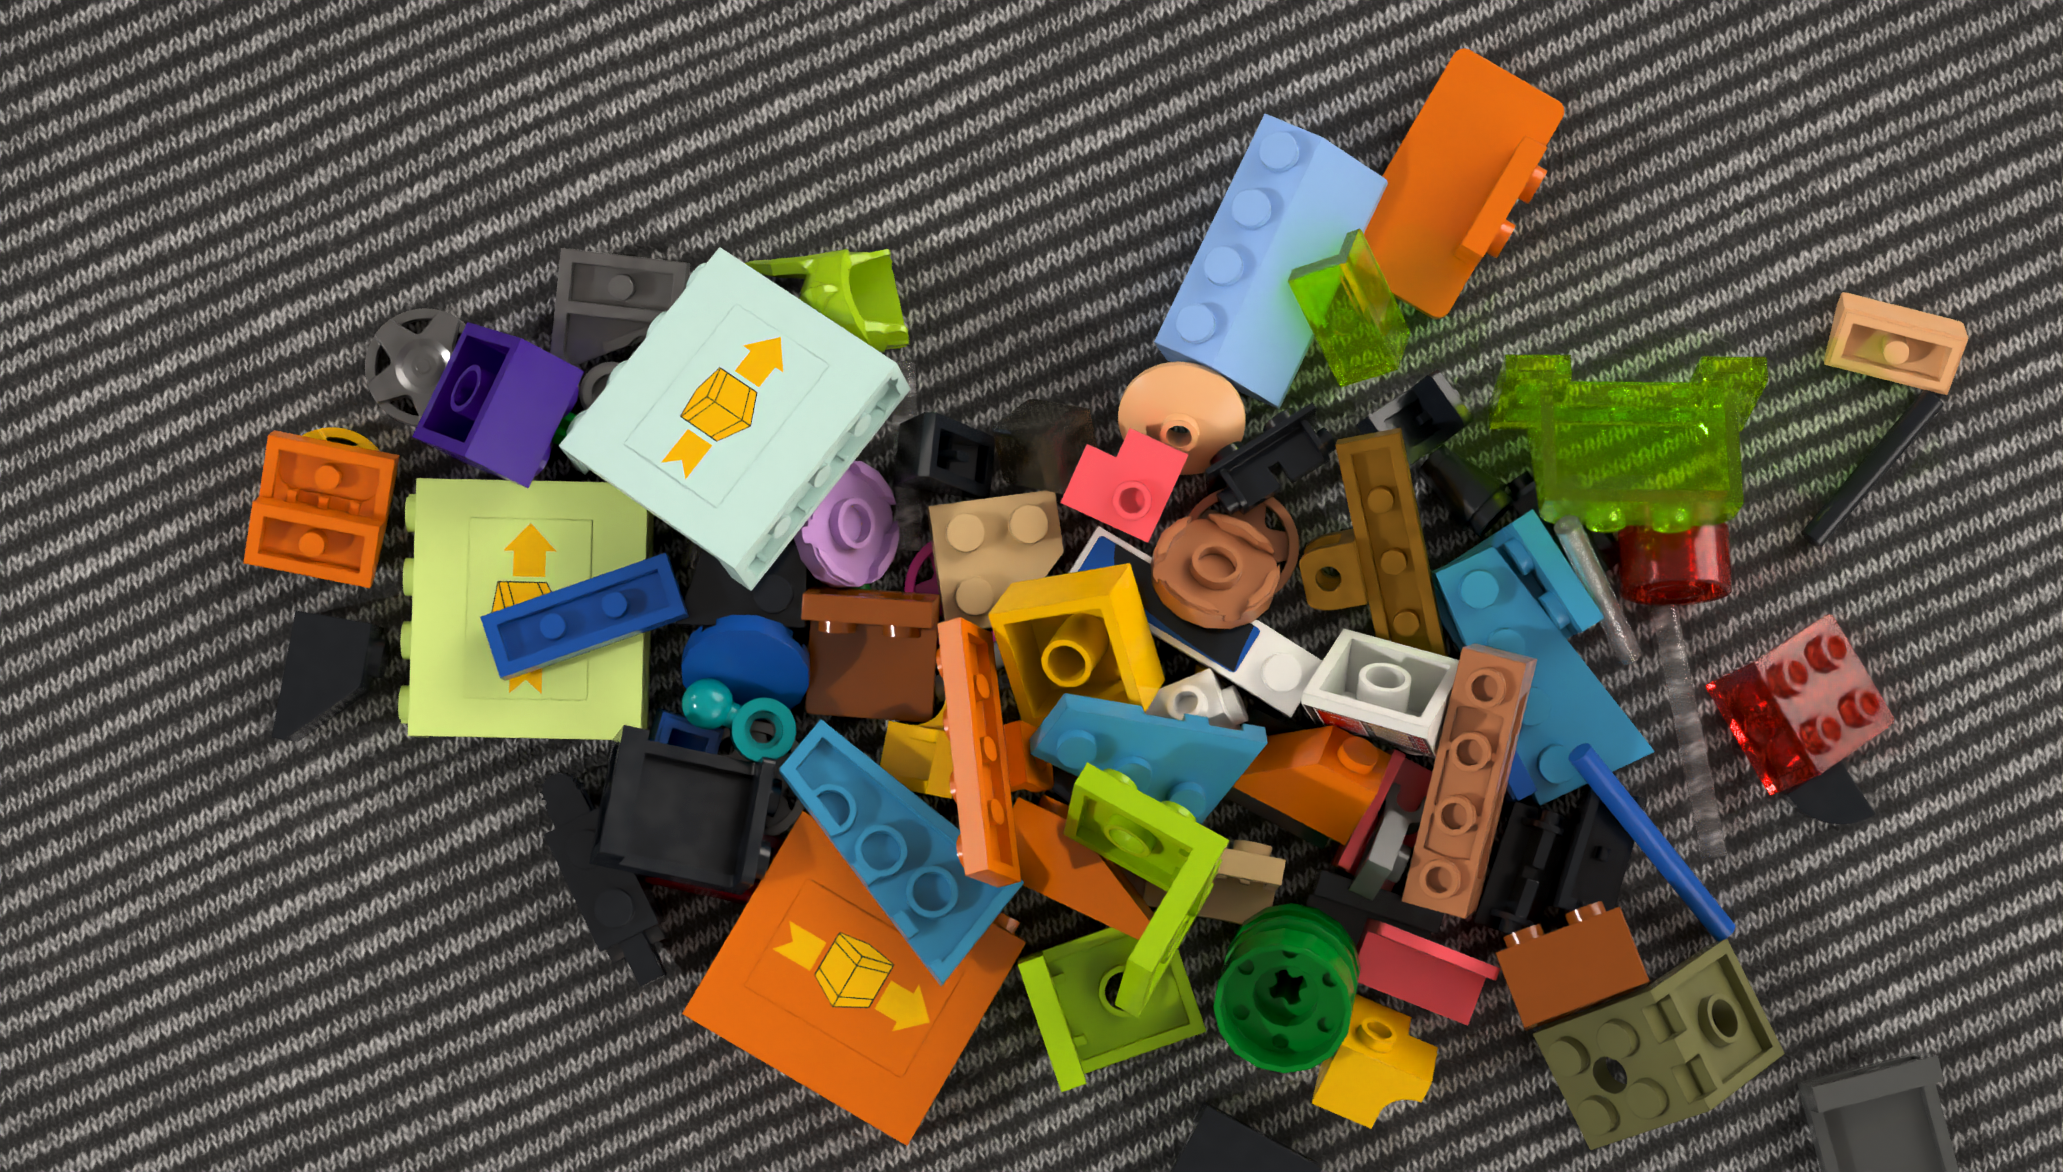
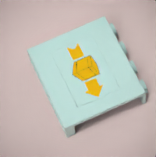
[559,247,911,591]

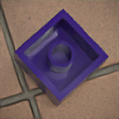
[412,322,584,488]

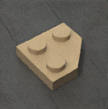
[927,489,1064,629]

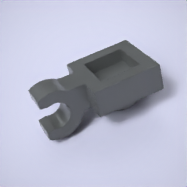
[1349,782,1426,901]

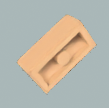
[1824,292,1969,395]

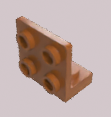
[801,586,941,722]

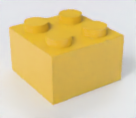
[988,563,1165,728]

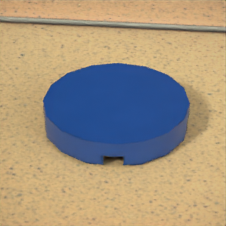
[681,615,810,720]

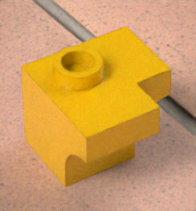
[880,700,954,800]
[1312,994,1438,1129]

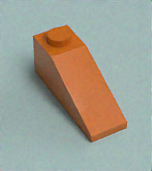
[1013,794,1154,940]

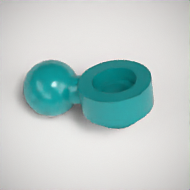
[682,678,796,763]

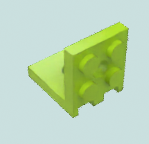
[1063,762,1229,1018]
[1018,911,1207,1092]

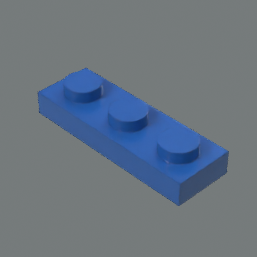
[480,552,689,681]

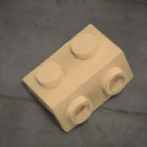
[1143,840,1286,925]

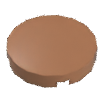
[1150,513,1280,629]

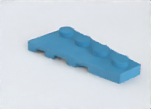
[1431,545,1655,806]
[779,719,1024,986]

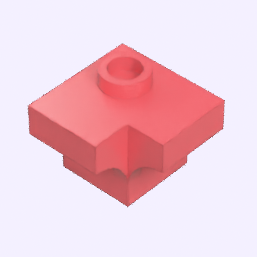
[1060,428,1189,543]

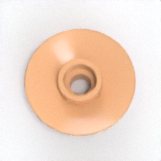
[1118,361,1246,475]

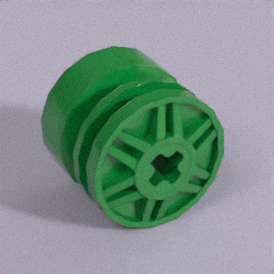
[1213,903,1361,1073]

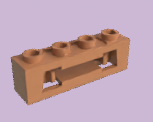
[1402,643,1537,919]

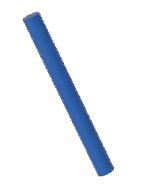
[1568,743,1736,941]

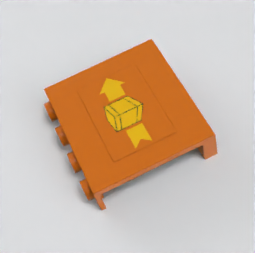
[682,809,1026,1146]

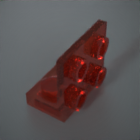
[1705,614,1895,796]

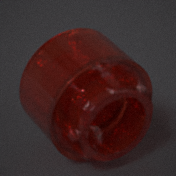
[1618,495,1732,606]

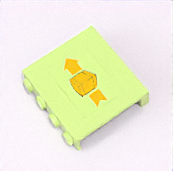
[398,478,654,740]

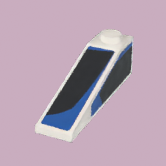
[1069,526,1322,717]

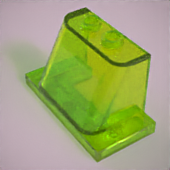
[1488,354,1768,533]

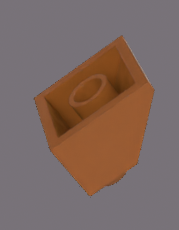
[1496,901,1650,1032]

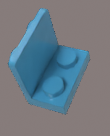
[1431,509,1604,654]

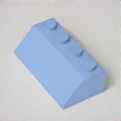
[1154,114,1388,409]

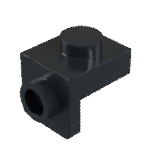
[1356,370,1473,466]

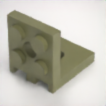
[1533,938,1785,1150]

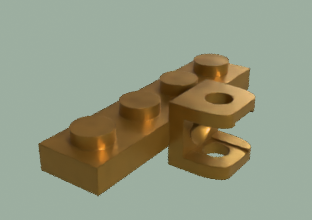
[1299,428,1448,657]

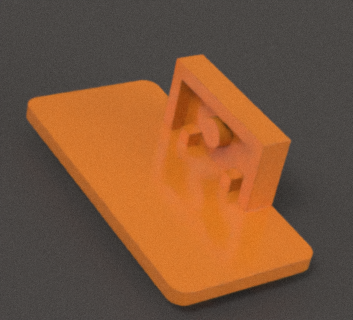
[1347,48,1564,319]

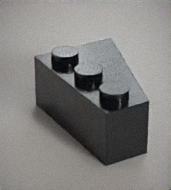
[676,538,812,632]

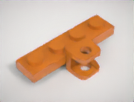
[936,617,1054,888]

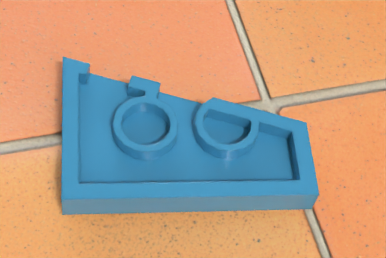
[1030,693,1268,824]

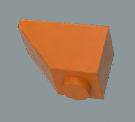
[1232,725,1392,845]

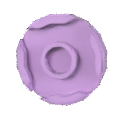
[794,461,900,588]

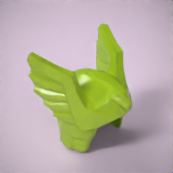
[745,249,909,353]

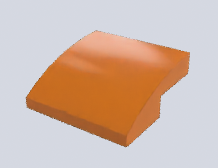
[243,430,400,588]

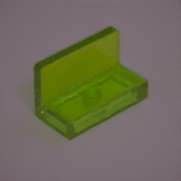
[1288,229,1410,388]

